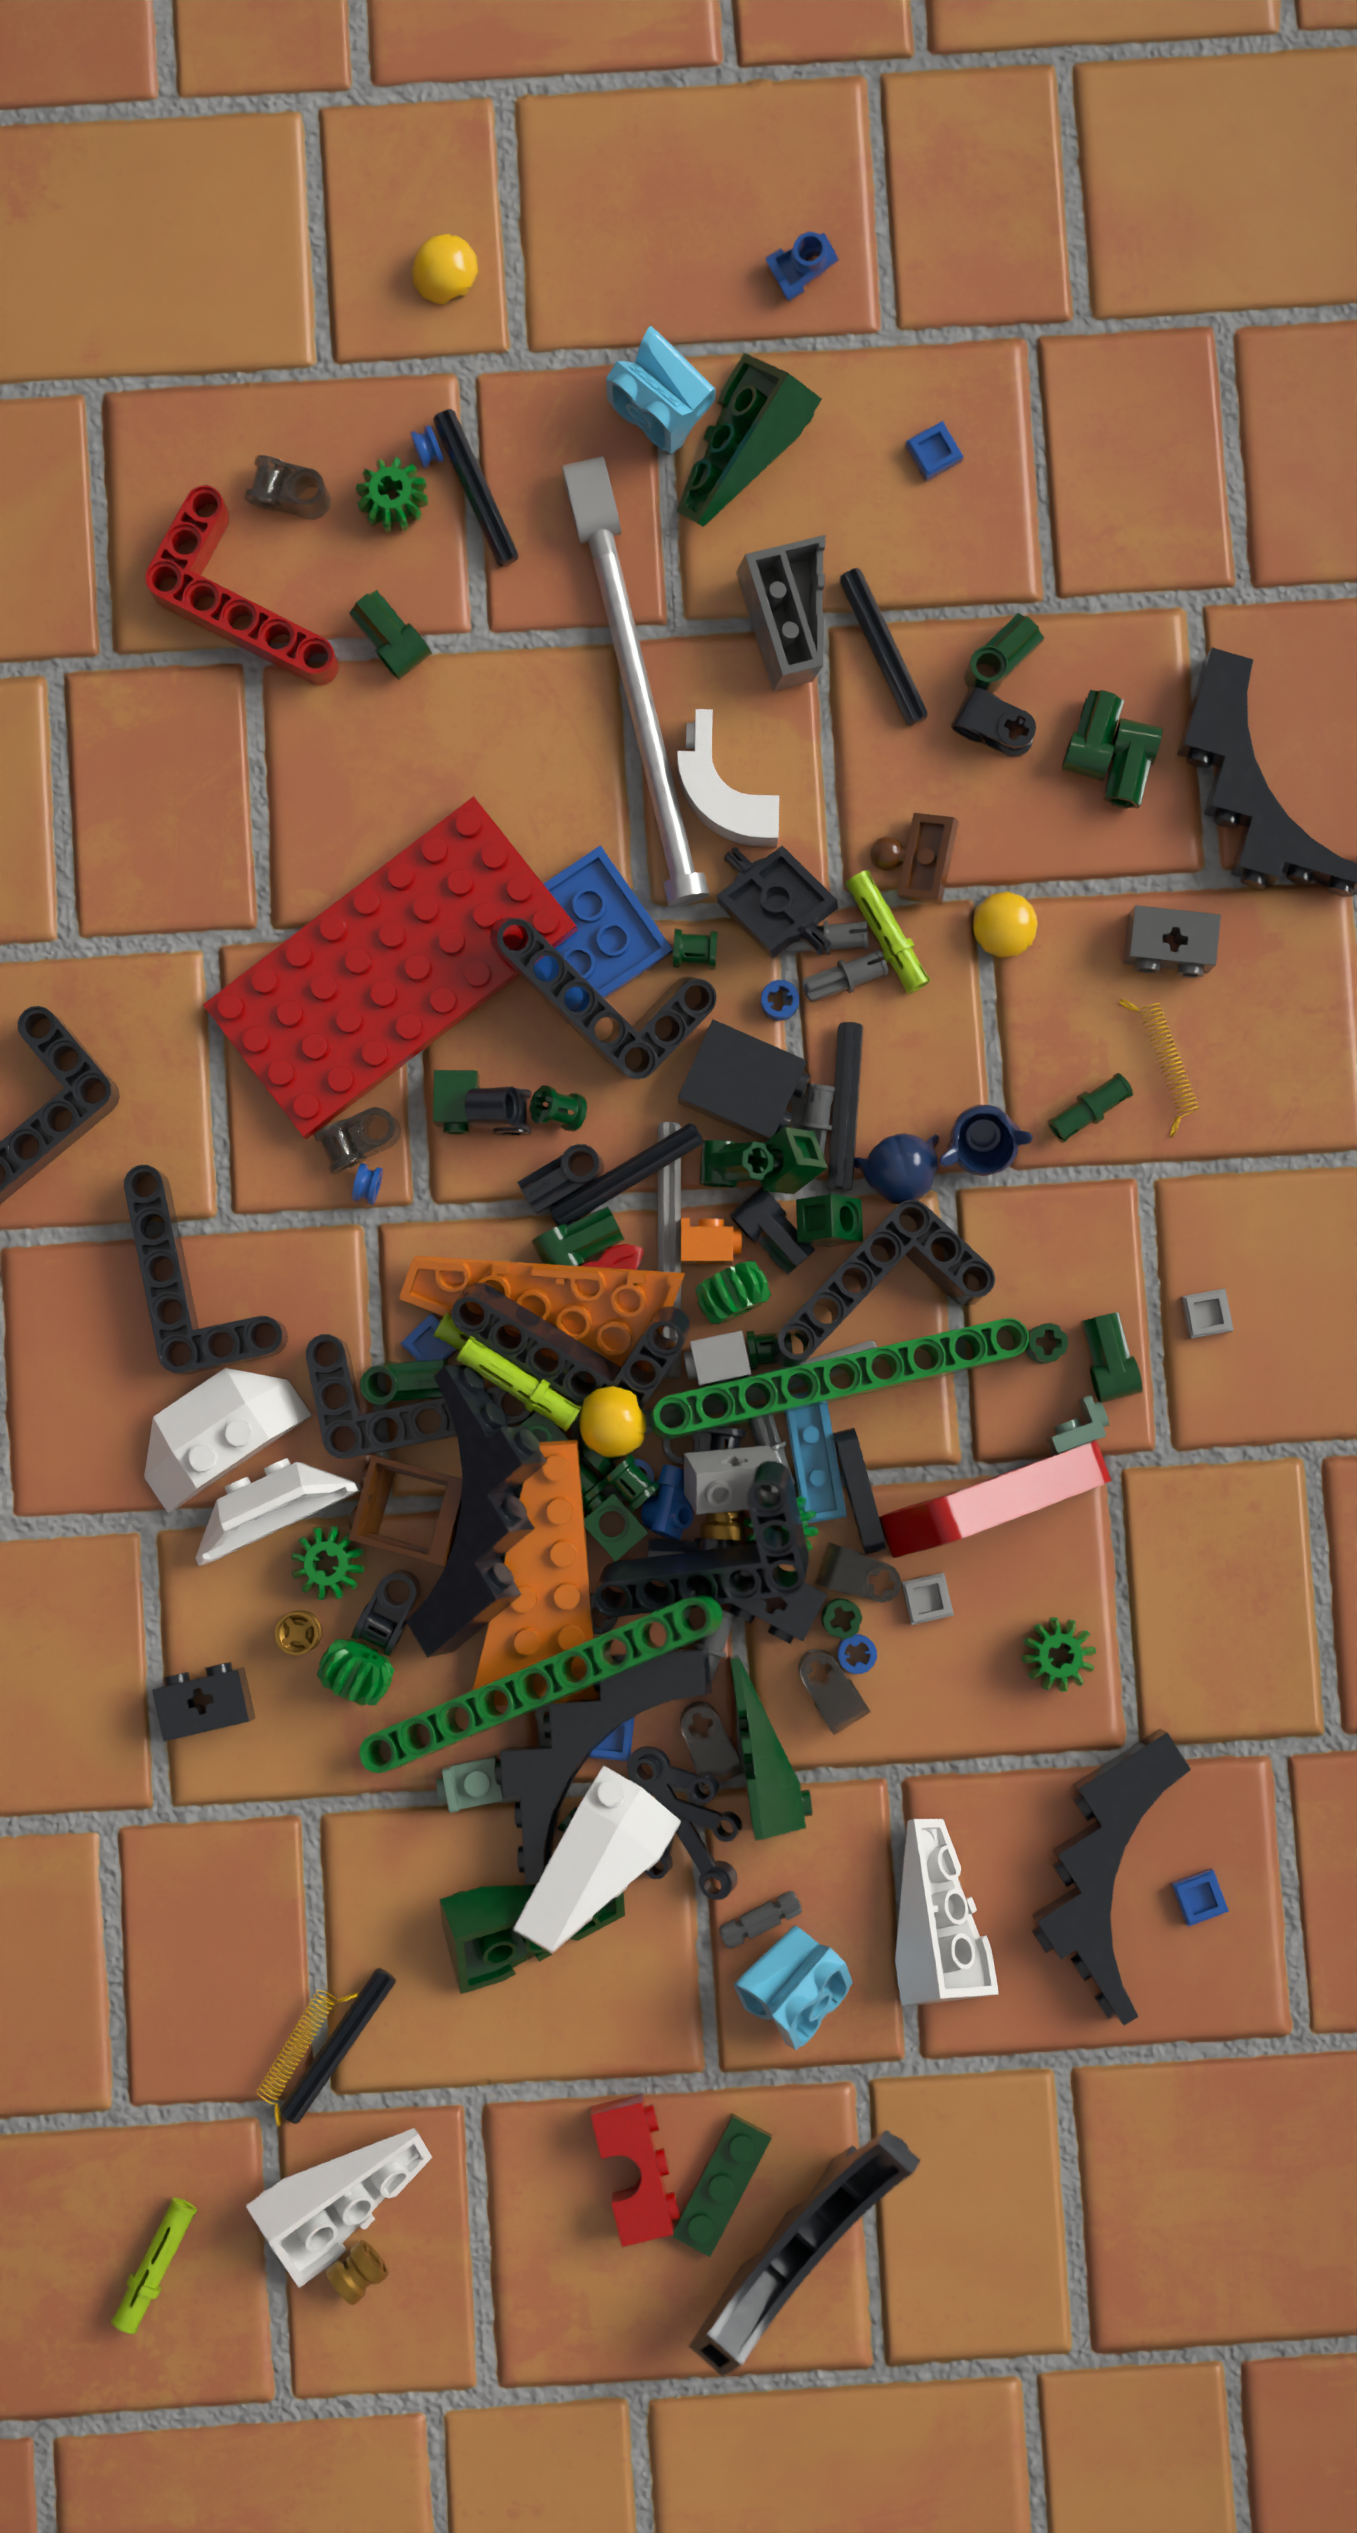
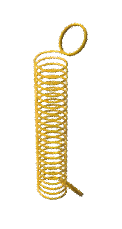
[1119,999,1200,1138]
[256,1990,359,2126]

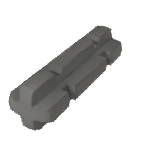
[719,1891,802,1949]

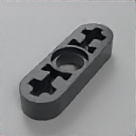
[833,1428,886,1555]

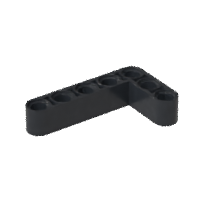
[490,917,717,1080]
[0,1006,120,1205]
[124,1165,288,1374]
[771,1199,995,1368]
[451,1283,690,1411]
[306,1334,534,1459]
[593,1461,809,1617]

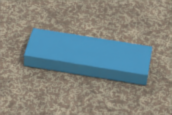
[785,1392,847,1523]

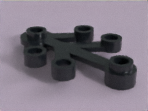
[627,1746,742,1900]

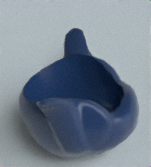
[940,1104,1033,1176]
[854,1133,940,1205]

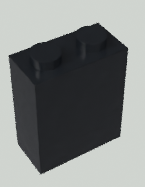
[678,1019,811,1142]

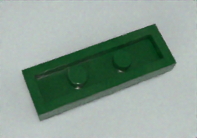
[671,2114,772,2257]

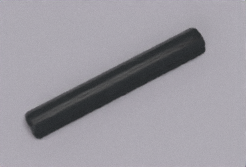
[434,409,518,567]
[840,568,928,726]
[828,1022,864,1191]
[550,1123,704,1226]
[279,1968,396,2124]

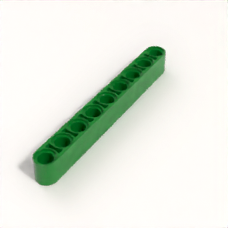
[649,1318,1029,1439]
[359,1596,723,1773]

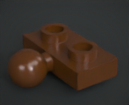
[870,813,958,905]

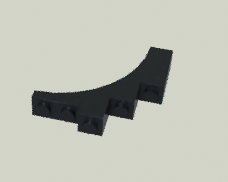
[1177,647,1357,897]
[406,1365,547,1658]
[495,1648,712,1884]
[1032,1729,1191,2026]
[689,2130,921,2377]

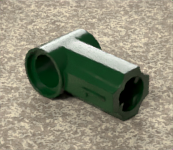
[349,590,432,680]
[965,613,1044,694]
[1062,690,1125,781]
[1103,718,1163,809]
[699,1140,773,1188]
[532,1206,625,1266]
[1081,1312,1143,1403]
[360,1358,449,1405]

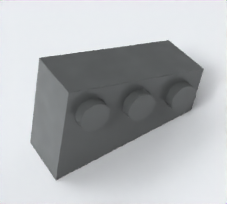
[736,535,825,692]

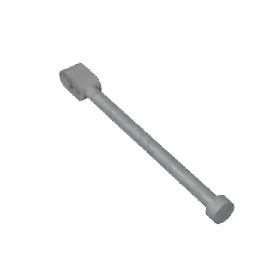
[562,456,710,906]

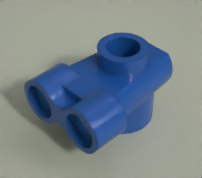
[765,232,839,302]
[641,1465,694,1540]

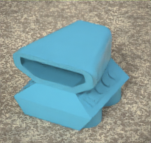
[606,326,716,454]
[733,1925,853,2050]

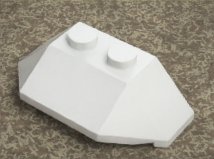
[144,1368,313,1513]
[195,1458,362,1566]

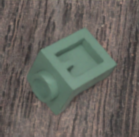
[1047,1395,1109,1455]
[436,1756,504,1813]

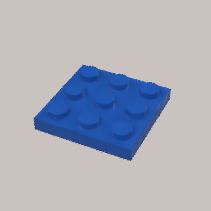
[534,845,673,1024]

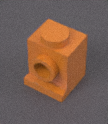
[681,1218,742,1264]

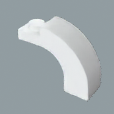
[677,709,779,847]

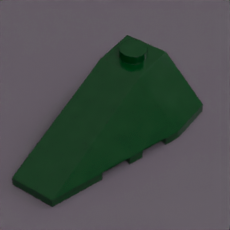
[676,353,822,527]
[730,1655,813,1840]
[439,1884,625,1994]

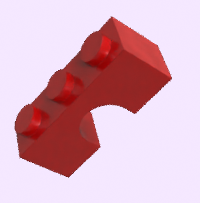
[591,2093,680,2247]

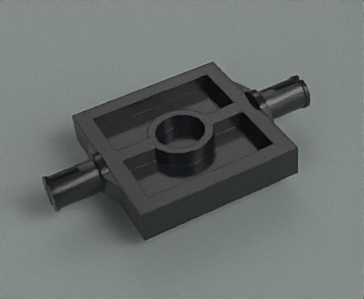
[716,845,838,959]

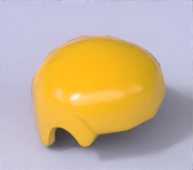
[411,234,478,304]
[973,891,1038,958]
[580,1386,647,1458]

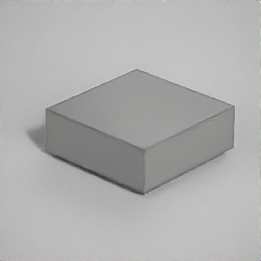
[1181,1289,1234,1339]
[901,1572,954,1625]

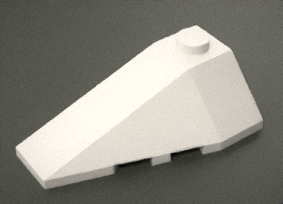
[514,1766,681,1953]
[895,1819,999,2006]
[246,2128,432,2288]

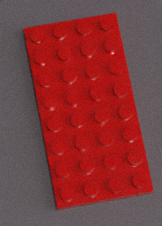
[203,796,578,1140]

